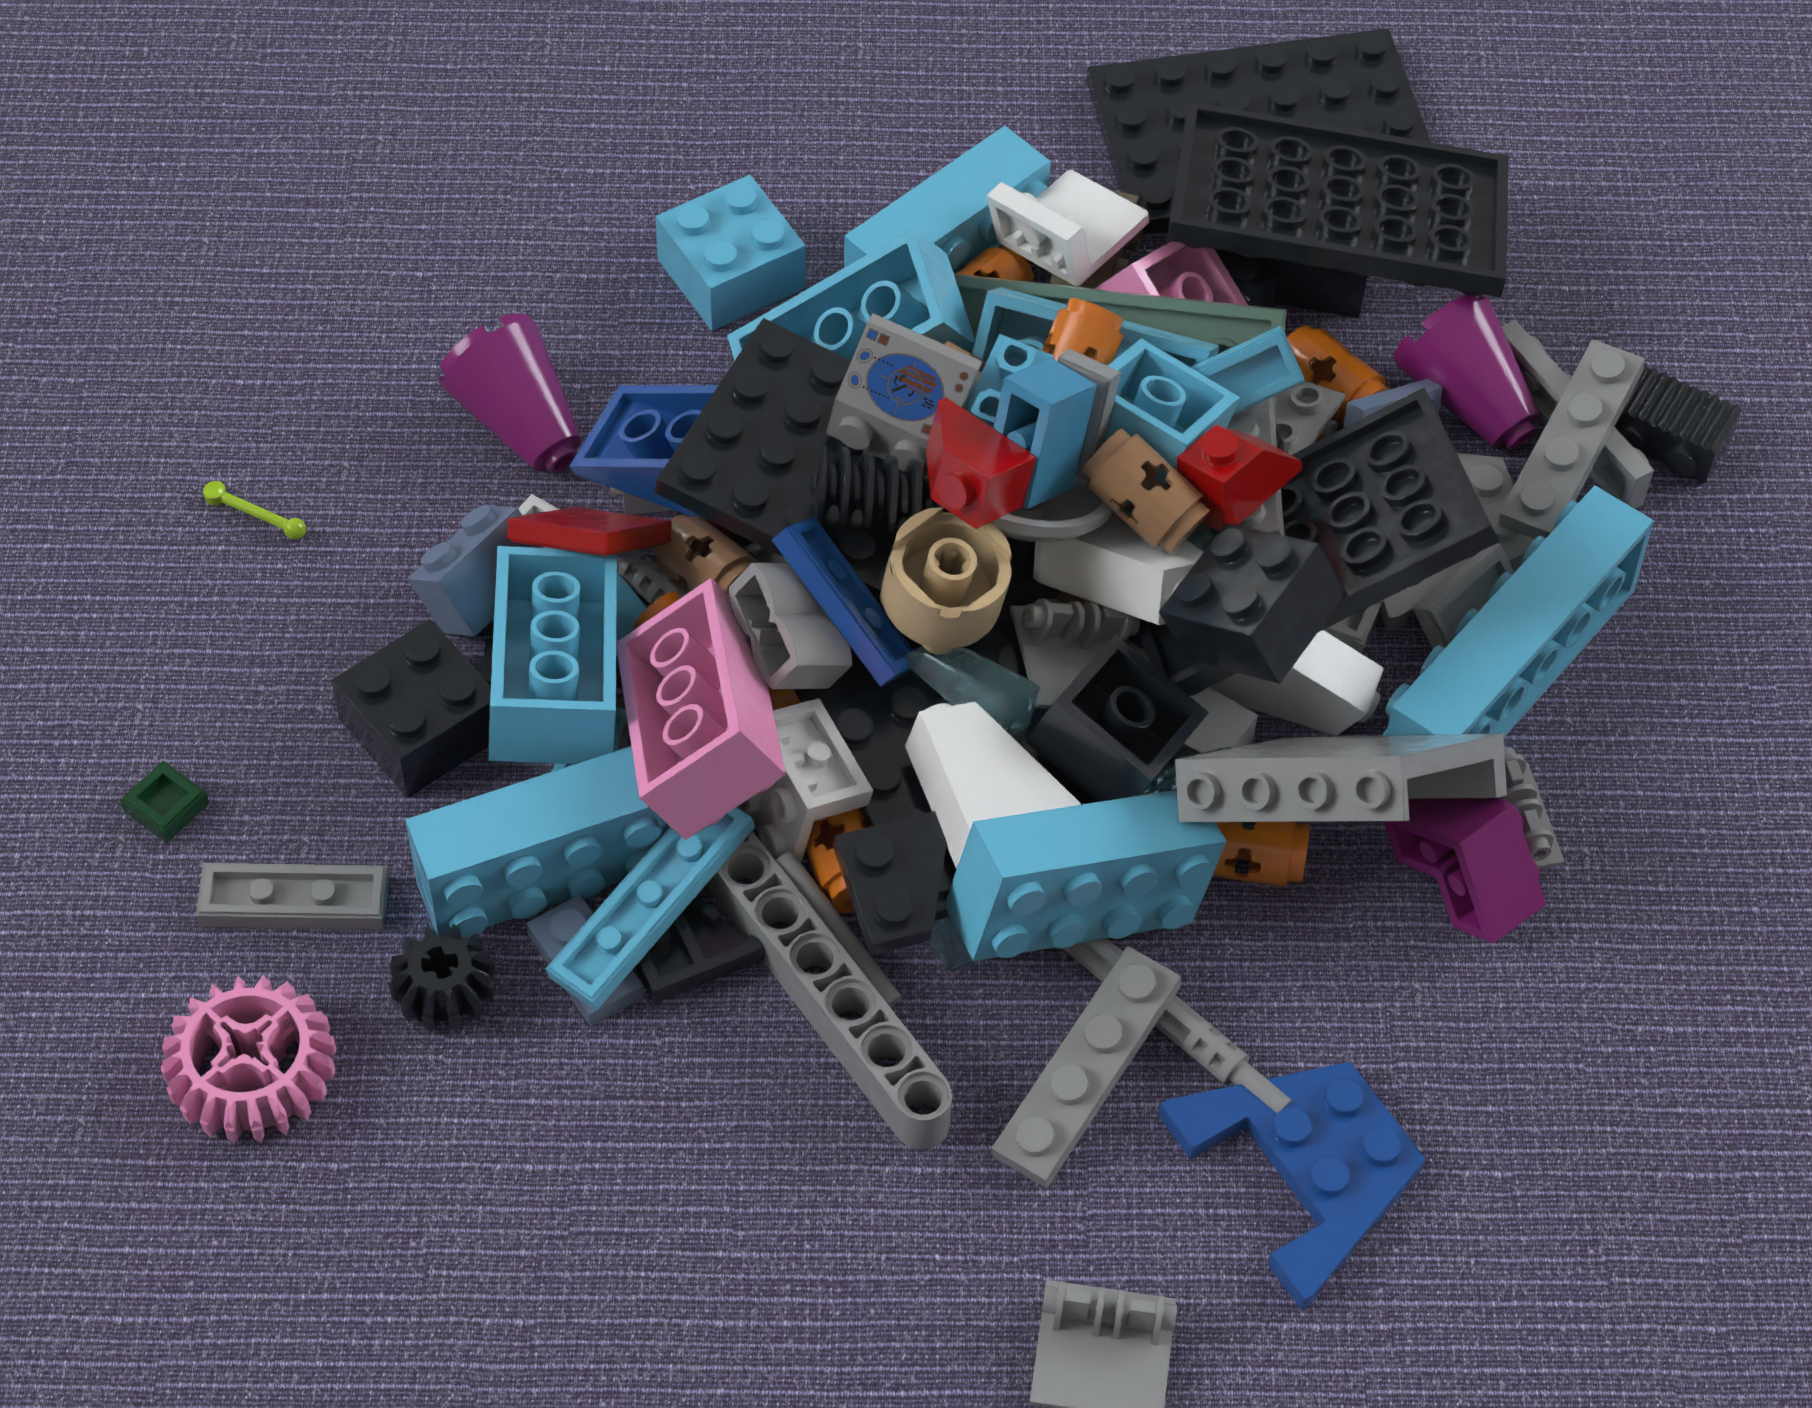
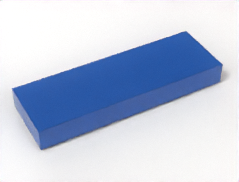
[772,517,921,687]

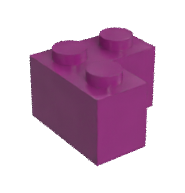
[1383,798,1546,944]

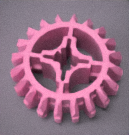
[161,975,336,1144]

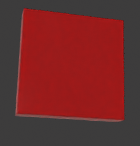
[507,507,672,556]

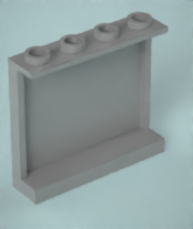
[1175,733,1507,822]

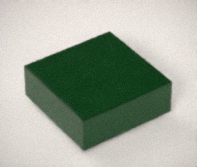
[120,761,209,844]

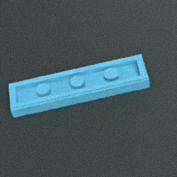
[545,807,755,1011]

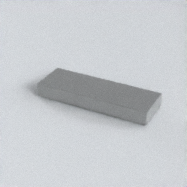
[196,863,389,930]

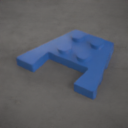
[1158,1062,1426,1311]

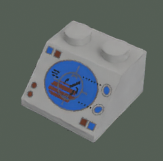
[826,313,982,478]

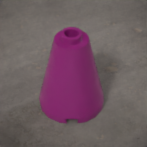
[1394,294,1540,450]
[438,313,581,473]

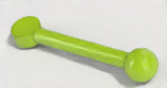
[203,481,306,540]

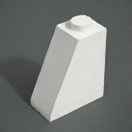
[1033,507,1203,625]
[1210,630,1384,736]
[905,702,1081,868]

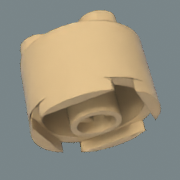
[880,507,1012,655]

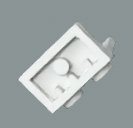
[986,170,1149,287]
[737,698,873,862]

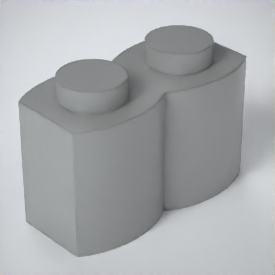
[729,563,852,689]

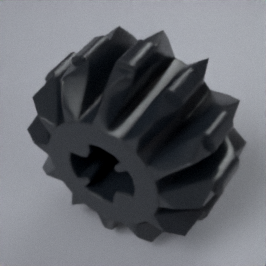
[389,923,496,1033]

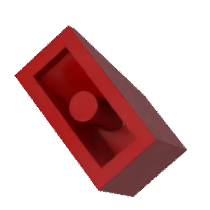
[926,397,1037,530]
[1177,425,1302,532]

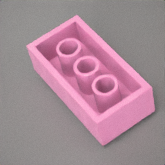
[616,578,786,840]

